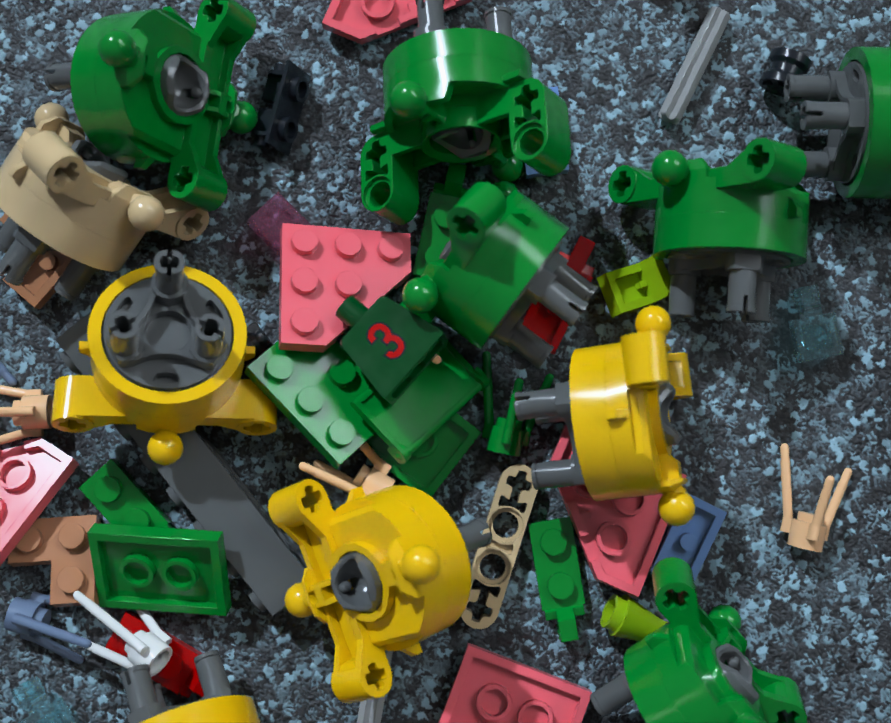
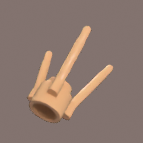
[0,385,53,445]
[299,442,395,495]
[780,443,852,552]

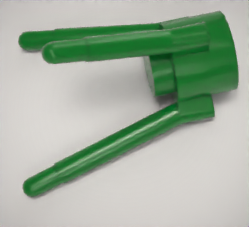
[482,351,554,457]

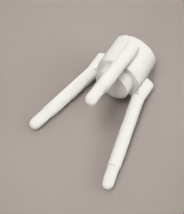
[73,591,173,677]

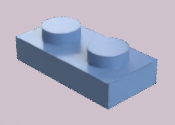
[649,494,727,582]

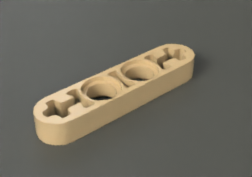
[461,464,538,629]

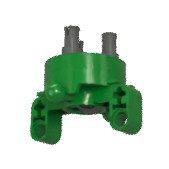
[360,0,571,225]

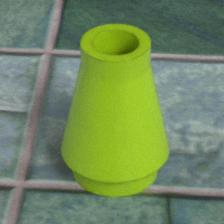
[600,594,668,641]

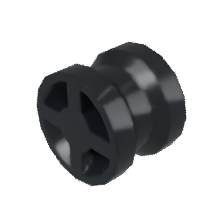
[759,47,812,97]

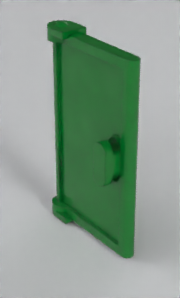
[350,343,490,464]

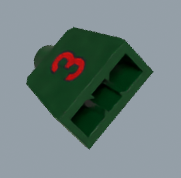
[336,295,449,405]

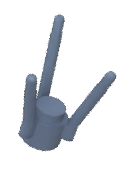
[4,591,99,664]

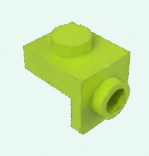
[597,256,670,318]

